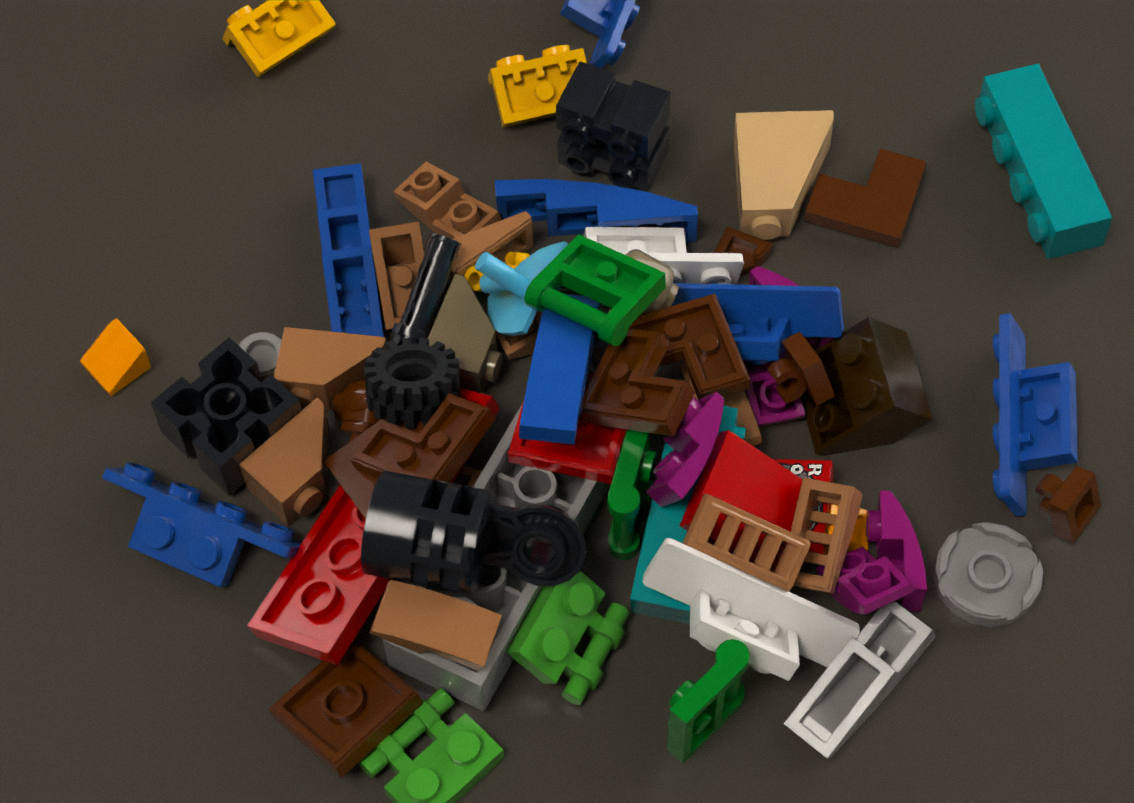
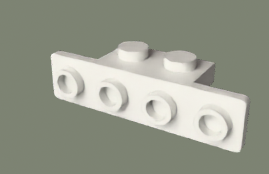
[558,227,744,291]
[643,538,860,681]

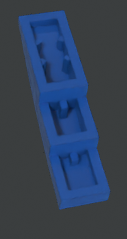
[313,163,384,337]
[495,179,698,243]
[519,294,600,445]

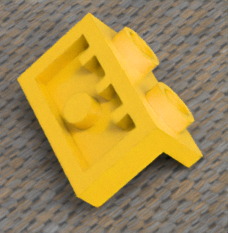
[222,0,336,78]
[488,45,587,128]

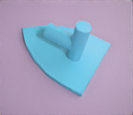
[475,241,568,336]

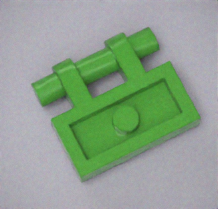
[506,571,630,705]
[358,688,505,803]

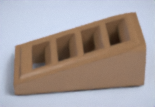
[446,211,534,289]
[791,477,863,594]
[682,493,811,591]

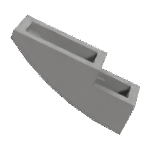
[784,601,936,760]

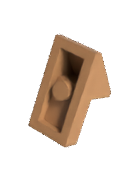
[369,221,435,330]

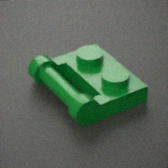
[524,234,666,347]
[608,429,657,560]
[667,639,750,764]

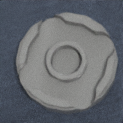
[933,522,1043,627]

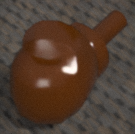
[332,379,379,442]

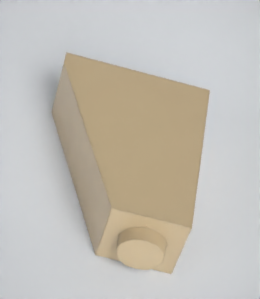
[734,110,834,240]

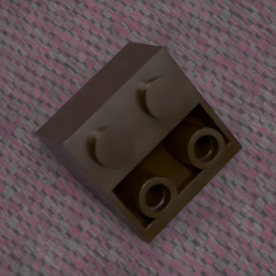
[801,317,933,456]

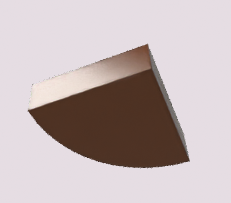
[714,227,773,276]

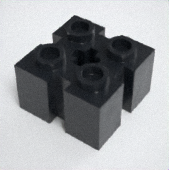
[556,61,671,192]
[151,338,302,496]

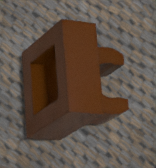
[768,331,835,406]
[1035,466,1102,543]

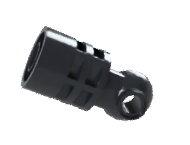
[361,470,586,596]

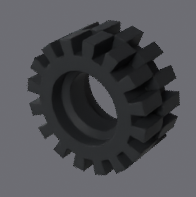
[364,337,461,428]

